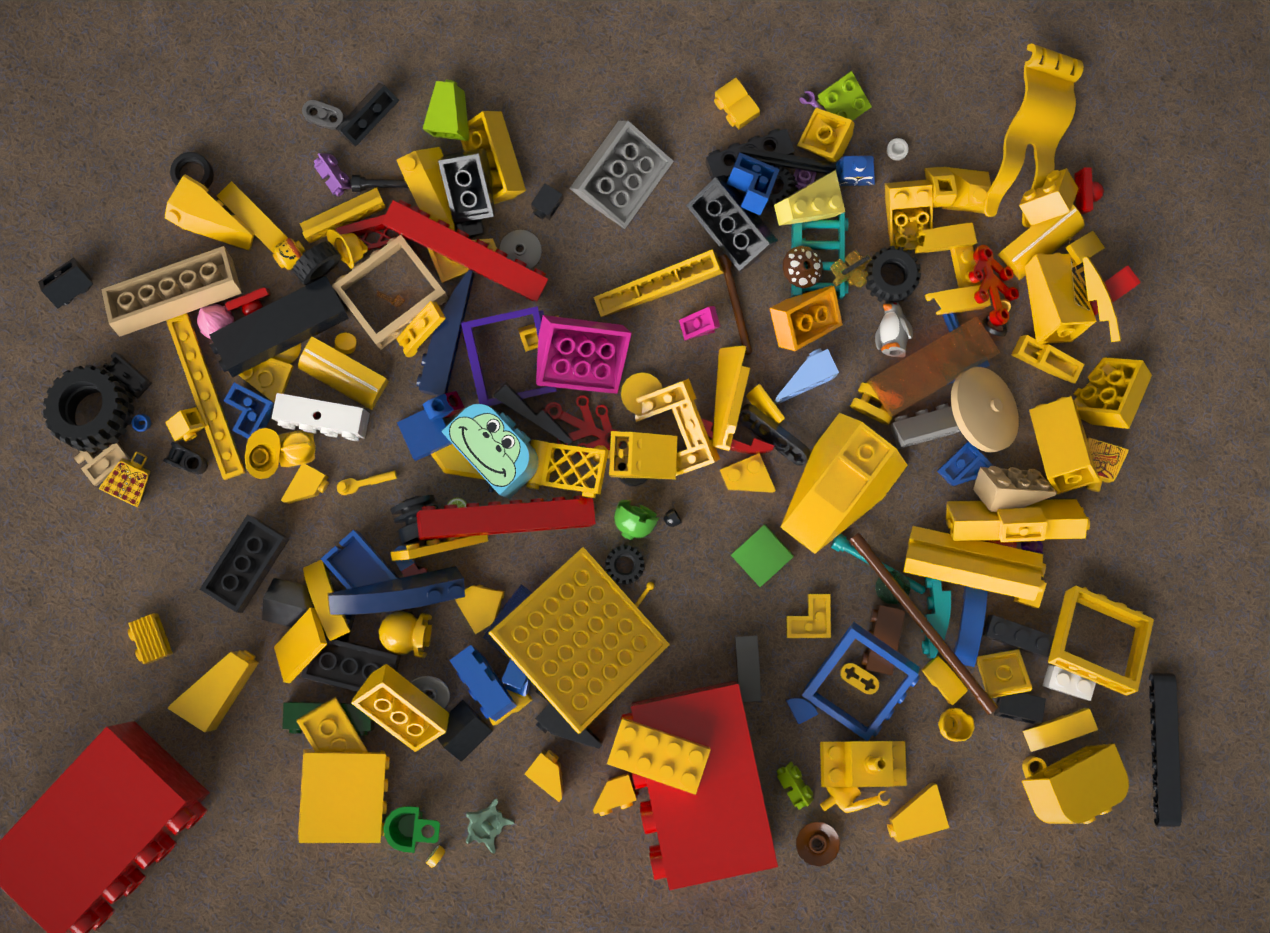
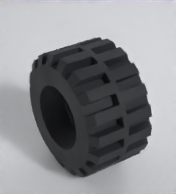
[864,246,921,304]

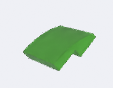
[731,524,794,587]

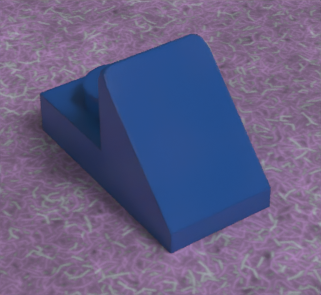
[502,658,531,697]

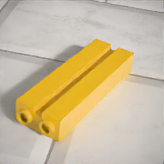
[946,499,1090,541]
[903,526,1046,601]

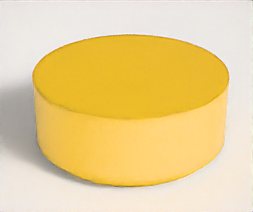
[335,333,357,354]

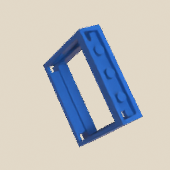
[802,621,920,741]

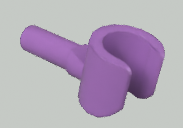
[799,91,826,111]

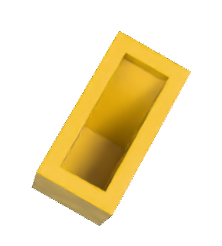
[281,463,329,504]

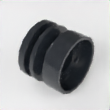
[390,495,438,545]

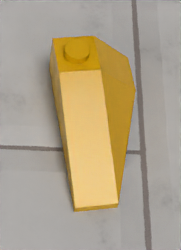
[396,147,455,231]
[165,174,254,250]

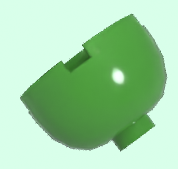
[614,500,659,540]

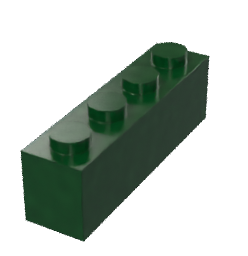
[282,702,374,735]

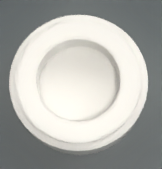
[887,138,909,160]

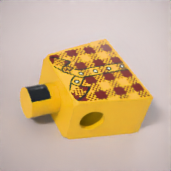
[99,451,150,507]

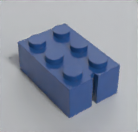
[321,530,399,589]

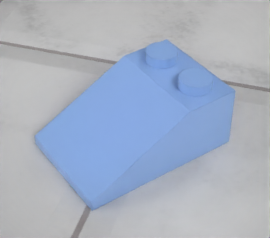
[774,348,839,405]

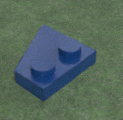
[937,441,993,486]

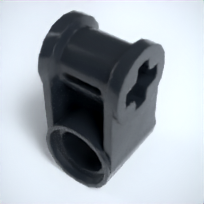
[163,442,208,475]

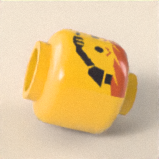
[272,238,306,270]

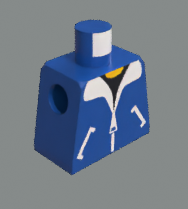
[835,156,875,186]

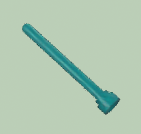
[830,533,926,594]

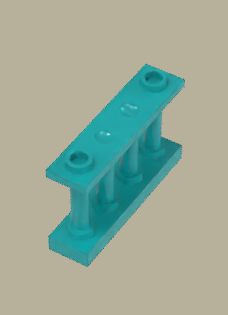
[791,212,849,299]

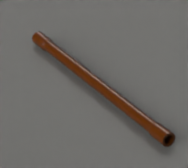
[849,532,998,715]

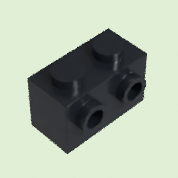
[38,257,93,309]

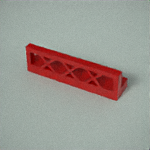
[336,206,419,251]

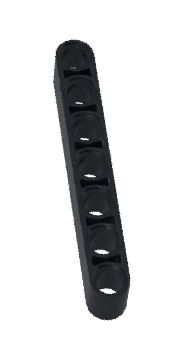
[1149,673,1182,827]

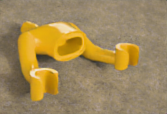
[820,787,891,813]

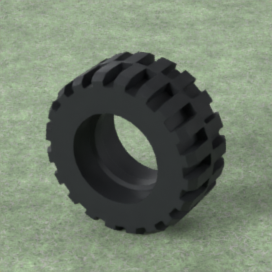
[43,365,134,452]

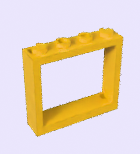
[1048,586,1154,696]

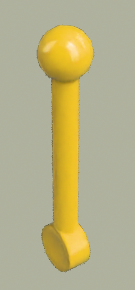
[635,582,655,608]

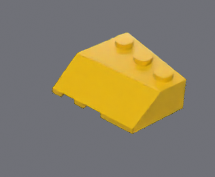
[1074,358,1152,429]

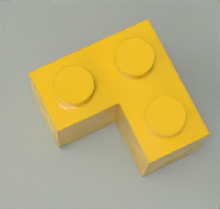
[1019,168,1078,226]

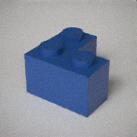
[727,153,780,215]
[224,382,275,438]

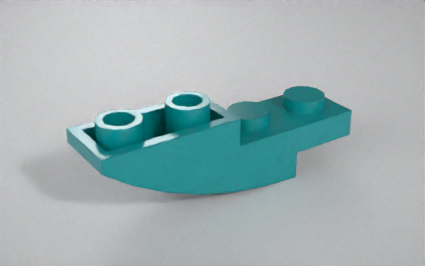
[921,577,951,658]

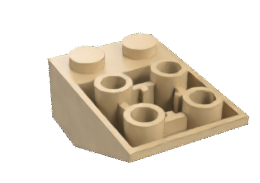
[973,466,1057,512]

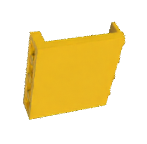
[298,749,389,843]

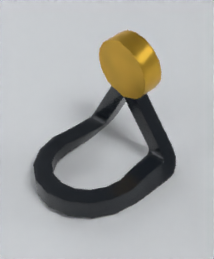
[982,299,1011,337]

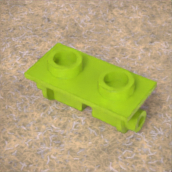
[776,761,814,810]

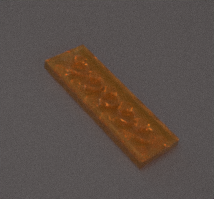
[868,317,1000,417]

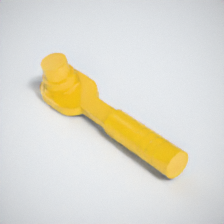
[337,470,397,495]

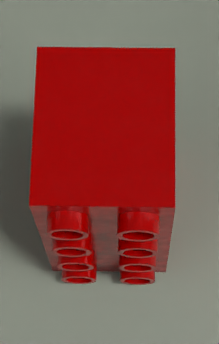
[621,681,778,890]
[0,721,210,933]

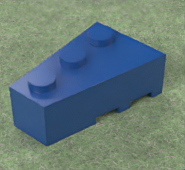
[449,645,517,721]

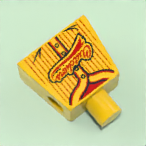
[1087,438,1129,492]

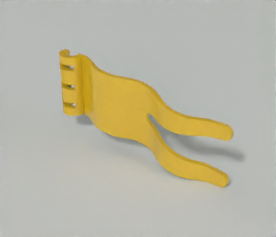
[984,43,1084,228]

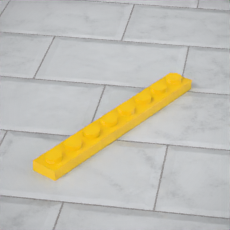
[166,313,246,480]

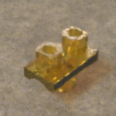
[830,250,872,287]

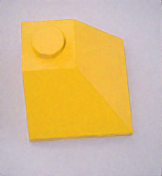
[942,167,991,214]

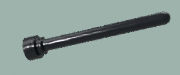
[351,175,409,192]

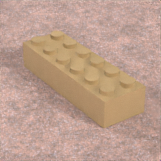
[101,246,242,337]

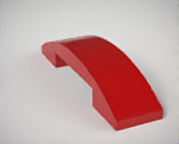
[701,418,774,454]

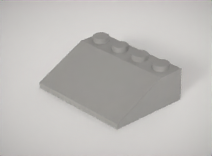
[569,121,674,229]

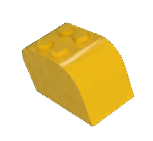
[1022,744,1129,824]

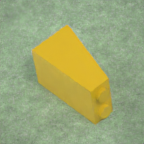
[1025,253,1096,344]
[1029,396,1100,494]
[168,650,259,732]

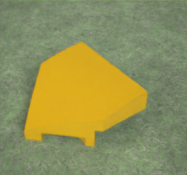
[455,585,505,634]

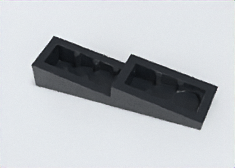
[493,382,573,445]

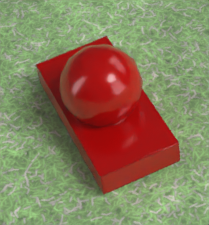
[1074,167,1104,214]
[225,287,271,316]

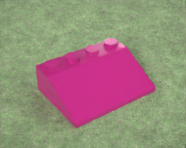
[536,315,631,394]

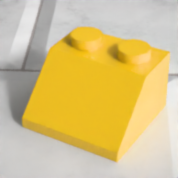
[524,750,564,802]

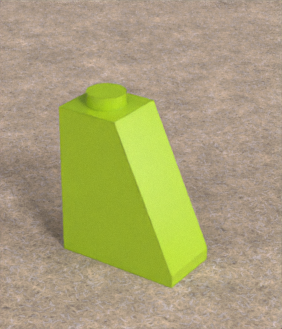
[422,80,469,141]

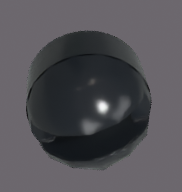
[664,508,682,527]

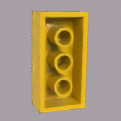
[607,717,711,795]

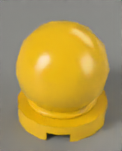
[379,611,432,658]

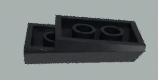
[262,578,356,641]

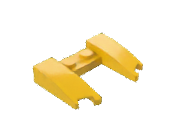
[915,223,991,315]
[635,378,720,476]

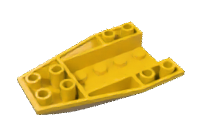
[780,413,908,554]

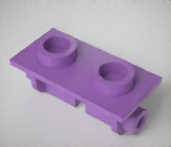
[314,153,352,197]

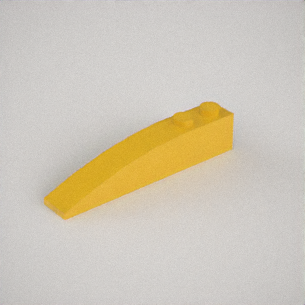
[594,249,724,317]

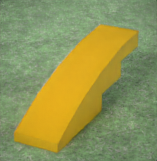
[1083,256,1122,342]

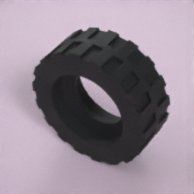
[292,241,341,285]

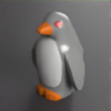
[875,302,913,357]

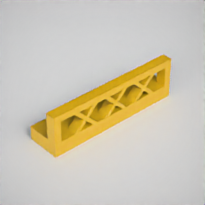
[299,187,386,244]

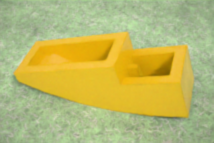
[1011,335,1085,384]
[1023,708,1098,752]

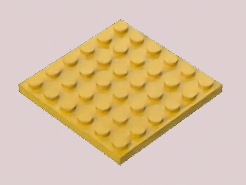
[489,547,670,734]

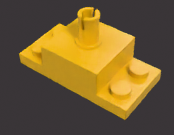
[820,741,907,787]

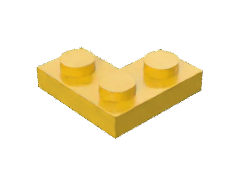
[786,594,831,638]

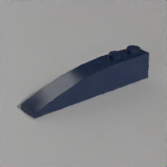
[416,270,474,396]
[328,566,465,615]

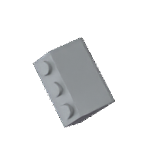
[890,403,960,449]

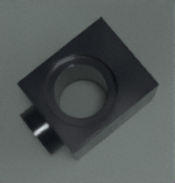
[531,183,564,220]

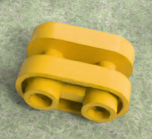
[850,381,900,425]

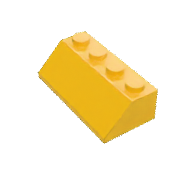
[461,111,526,204]
[351,664,449,752]

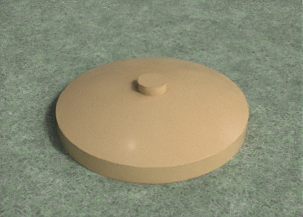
[951,367,1019,452]

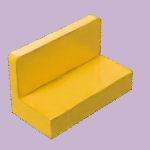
[997,507,1047,542]

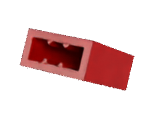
[1089,265,1141,315]

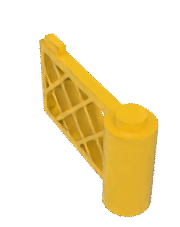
[526,440,609,498]

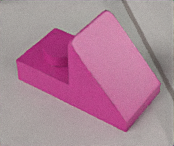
[679,306,720,340]

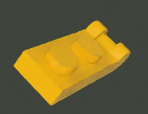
[396,301,446,357]

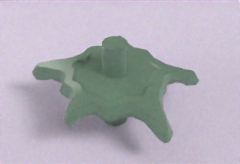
[466,799,515,853]

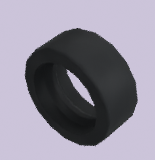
[170,152,214,189]

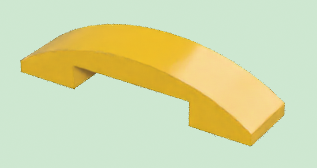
[217,181,288,253]
[303,560,350,641]

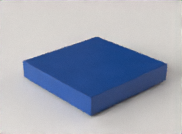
[397,409,452,461]

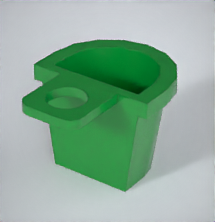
[383,806,440,853]

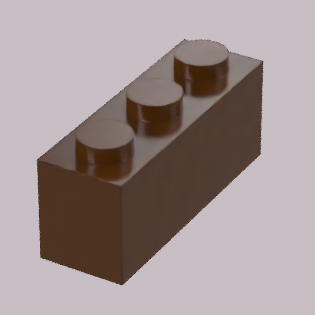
[861,605,905,675]

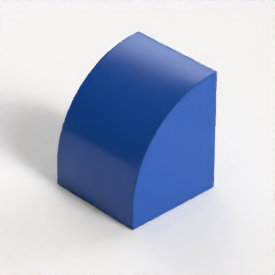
[785,697,818,724]

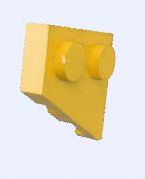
[719,453,776,493]

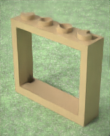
[332,235,449,350]

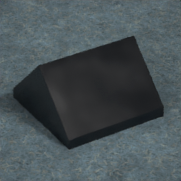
[437,700,493,762]

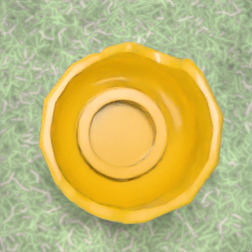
[938,708,975,742]

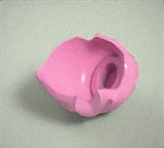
[197,304,234,339]

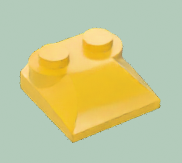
[797,108,855,162]

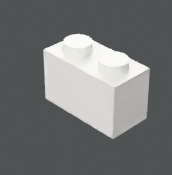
[1042,665,1096,701]

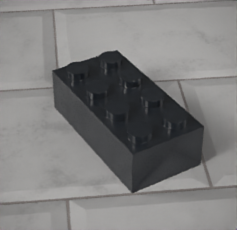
[686,175,778,271]
[199,515,289,613]
[301,636,401,692]

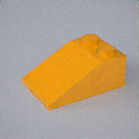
[770,285,843,351]

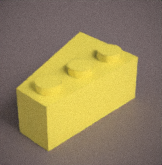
[774,170,845,226]

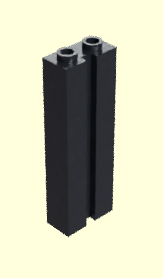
[209,276,349,377]

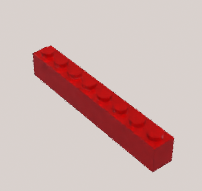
[381,200,548,303]
[417,495,596,540]

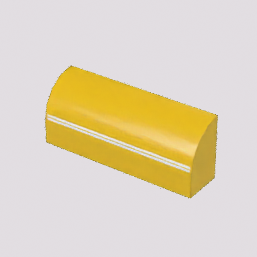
[998,205,1085,280]
[298,337,389,410]

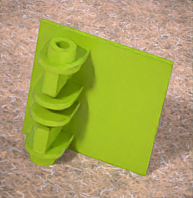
[817,71,872,121]

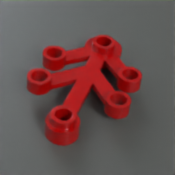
[969,245,1019,327]
[545,395,622,456]

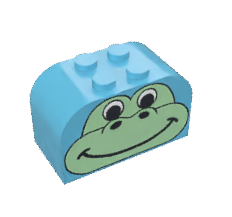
[441,404,538,499]

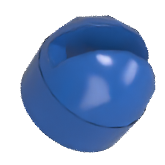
[132,414,152,432]

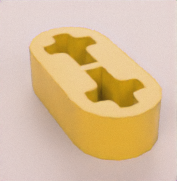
[840,663,879,694]

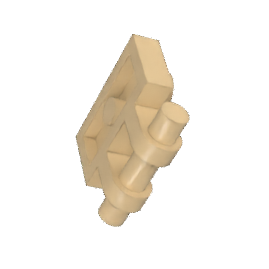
[74,442,131,486]

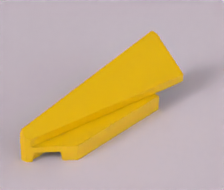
[712,346,750,451]

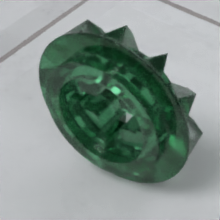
[875,570,911,604]

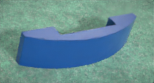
[954,586,988,667]

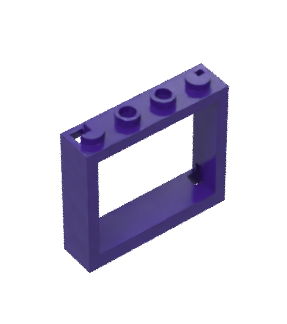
[461,306,557,406]

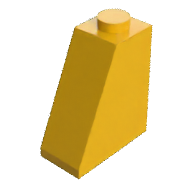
[887,783,949,842]

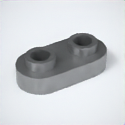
[302,100,344,130]

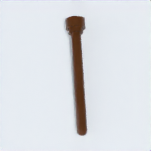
[718,254,752,355]

